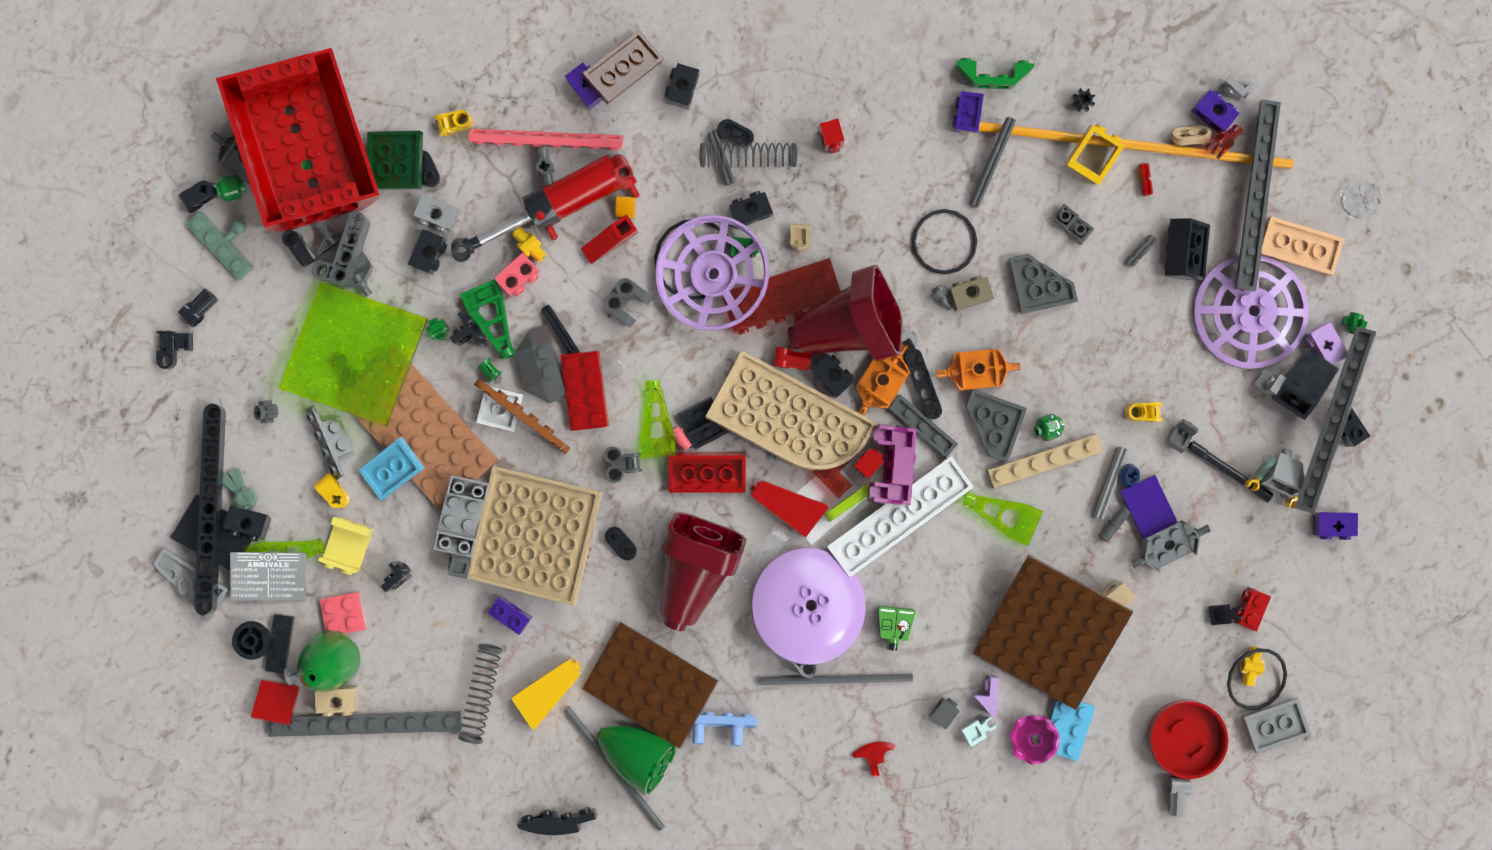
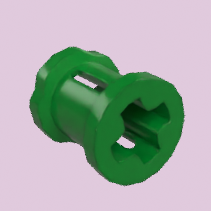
[476,358,502,383]

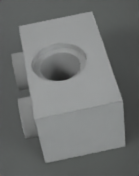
[413,194,461,233]

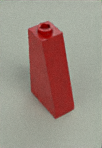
[750,480,829,537]

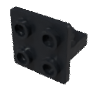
[450,312,487,348]

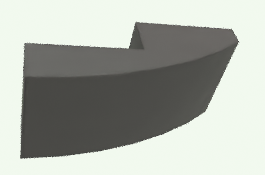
[1052,204,1094,245]

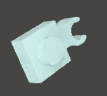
[960,717,996,747]

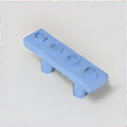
[692,712,757,746]

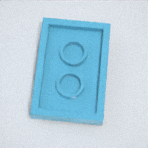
[359,437,425,501]
[1049,700,1095,761]

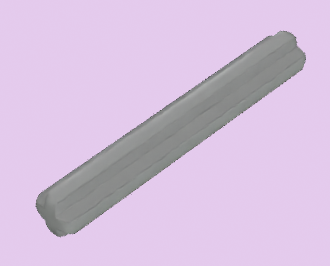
[1093,447,1128,520]

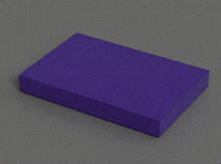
[1120,475,1178,539]

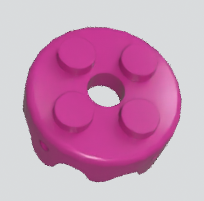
[1010,715,1060,765]

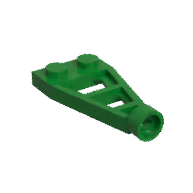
[460,279,515,360]

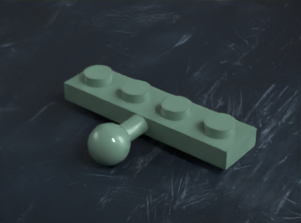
[186,211,254,280]

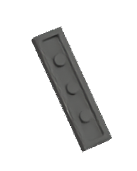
[887,394,958,458]

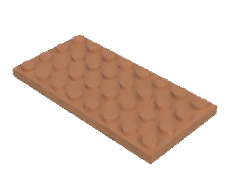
[339,347,499,512]

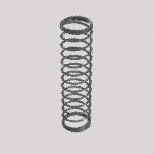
[699,142,798,168]
[458,644,503,744]

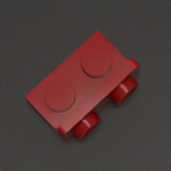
[1234,587,1271,632]

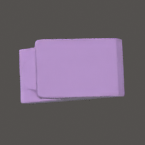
[972,675,998,717]

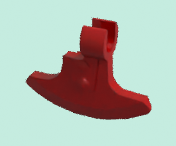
[852,742,895,778]

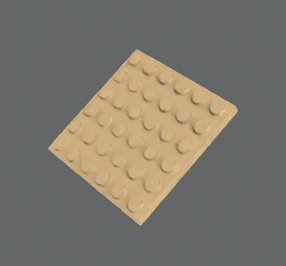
[467,466,603,606]

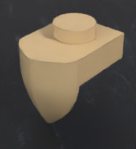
[790,224,811,252]

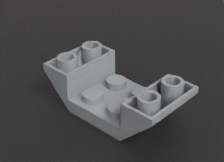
[433,475,490,558]

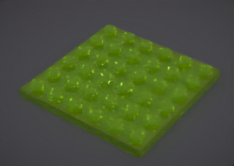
[278,282,428,427]

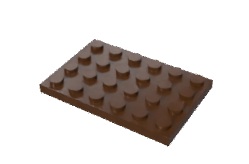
[582,622,719,749]

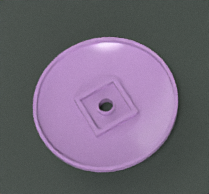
[751,548,865,664]

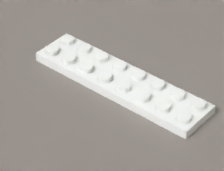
[827,456,973,577]

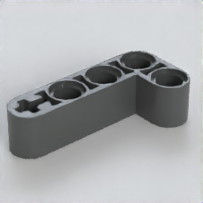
[311,211,370,287]

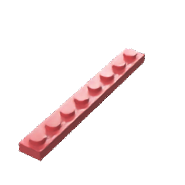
[468,129,624,150]

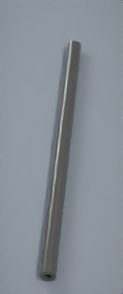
[759,674,913,685]
[564,706,665,831]

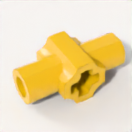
[512,227,547,263]
[1240,646,1265,687]

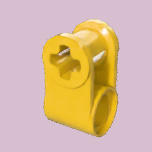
[434,110,473,137]
[1124,402,1163,422]
[313,472,350,509]

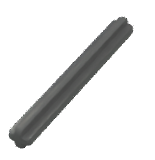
[970,117,1016,208]

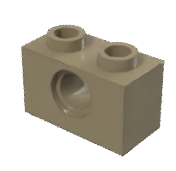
[949,275,994,311]

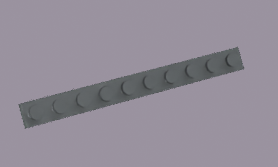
[1235,99,1281,292]
[1295,326,1376,515]
[268,711,462,737]

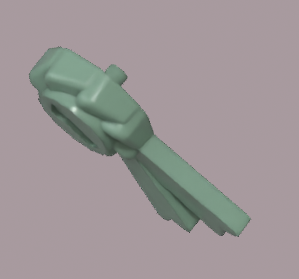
[223,469,258,510]

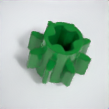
[1341,312,1368,334]
[426,317,450,342]

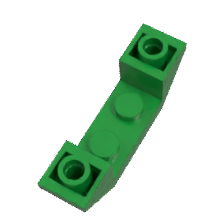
[955,58,1034,90]

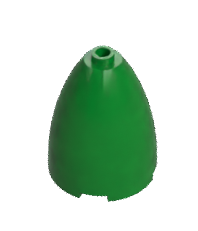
[297,630,361,692]
[597,725,677,795]

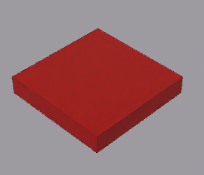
[251,680,300,726]

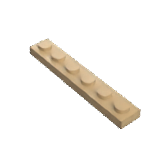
[987,434,1103,488]

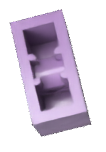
[1305,322,1348,365]

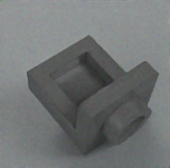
[1166,419,1199,453]

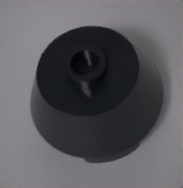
[232,621,271,660]

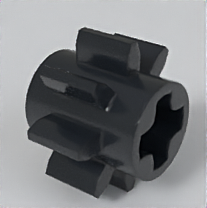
[1071,88,1096,112]

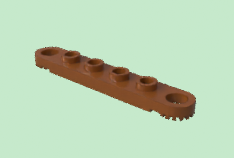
[474,378,570,454]

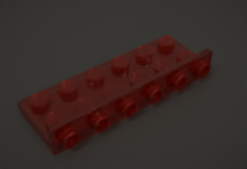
[722,258,841,335]

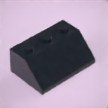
[1164,218,1210,281]

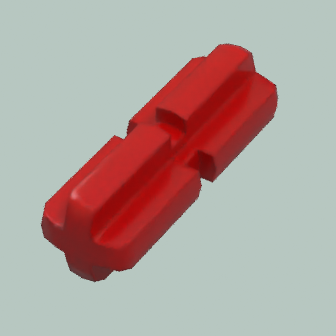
[1138,163,1153,196]

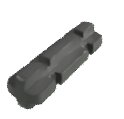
[1125,234,1157,267]

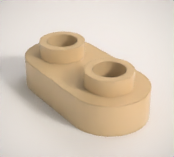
[1172,126,1211,146]

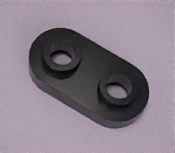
[718,119,754,148]
[422,150,441,188]
[605,527,637,560]

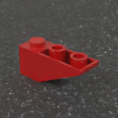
[581,214,639,265]

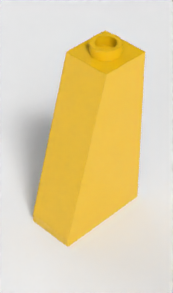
[511,657,582,730]

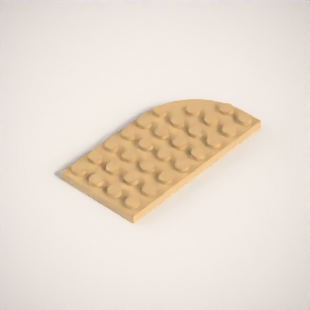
[705,351,877,470]

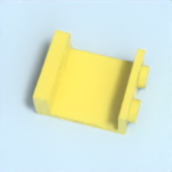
[318,516,374,575]

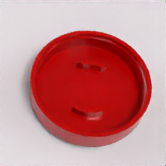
[1148,699,1229,779]

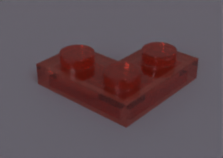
[812,458,853,499]

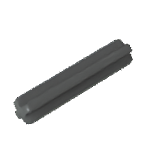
[707,130,735,186]

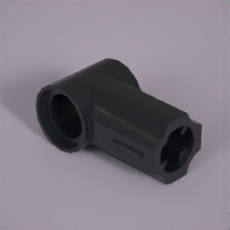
[282,230,317,268]
[178,288,218,328]

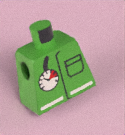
[877,605,916,651]

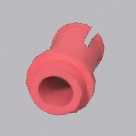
[670,426,692,452]

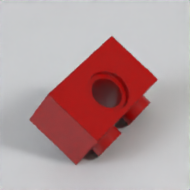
[818,118,845,154]
[852,448,884,479]

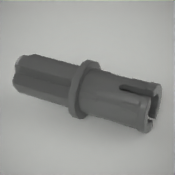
[1099,507,1130,542]

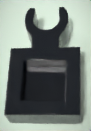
[1208,604,1244,625]

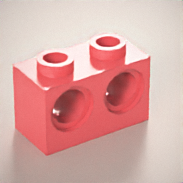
[494,253,540,297]

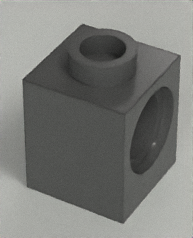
[448,554,471,579]
[929,697,960,729]

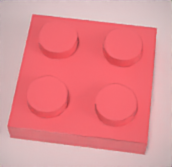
[320,592,366,634]

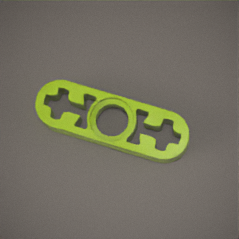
[824,483,869,522]

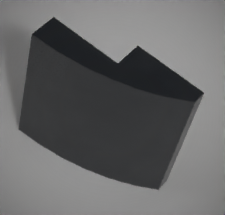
[677,396,729,450]

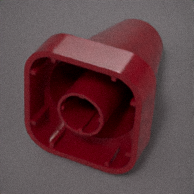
[660,512,747,631]

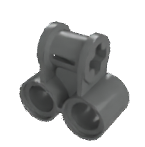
[604,446,642,483]

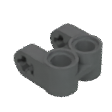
[604,278,654,328]

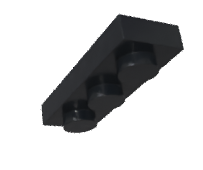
[265,613,295,674]

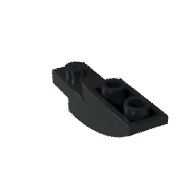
[517,807,597,835]

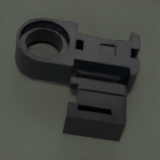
[156,330,193,369]

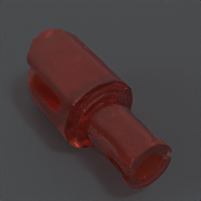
[1205,124,1243,159]

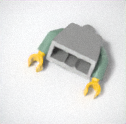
[1245,449,1305,509]

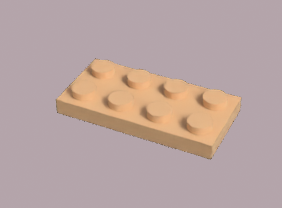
[1261,216,1344,276]

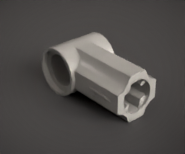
[1168,777,1191,817]

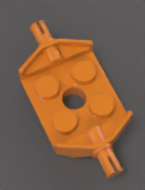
[855,343,910,416]
[936,349,1021,392]

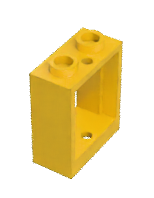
[1064,124,1125,185]

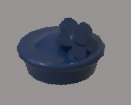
[1119,463,1140,487]

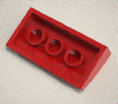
[669,452,746,493]

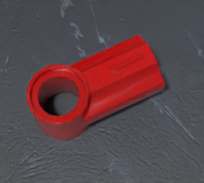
[772,347,812,371]

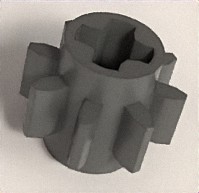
[254,400,279,424]

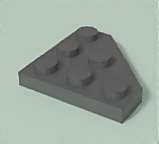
[1009,254,1078,314]
[966,389,1027,462]

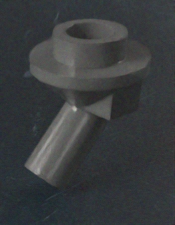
[930,285,953,310]

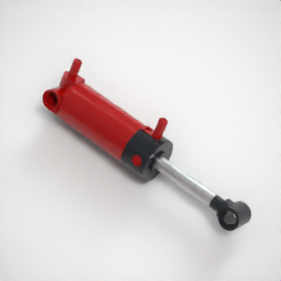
[451,154,640,262]

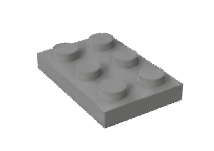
[1242,697,1311,753]

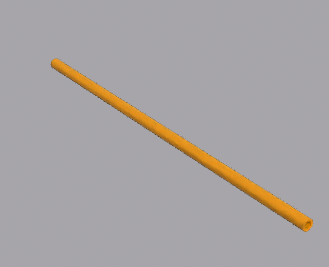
[979,122,1294,169]

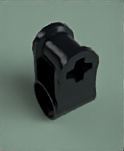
[178,180,218,213]

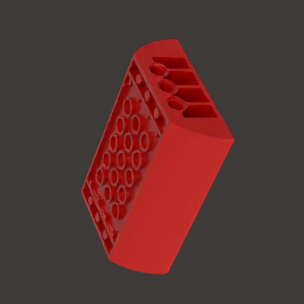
[216,48,380,232]

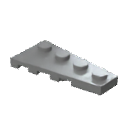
[153,548,230,622]

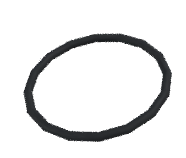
[912,209,978,274]
[1227,648,1287,710]

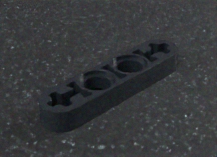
[904,348,942,420]

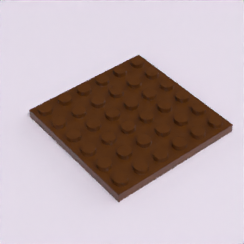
[973,554,1133,710]

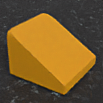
[615,196,636,219]

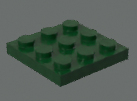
[367,130,423,190]

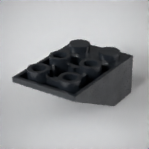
[1271,347,1339,420]

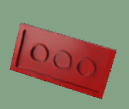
[560,350,609,431]

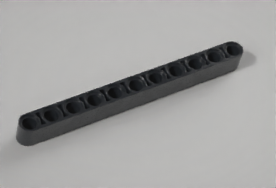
[194,403,226,615]

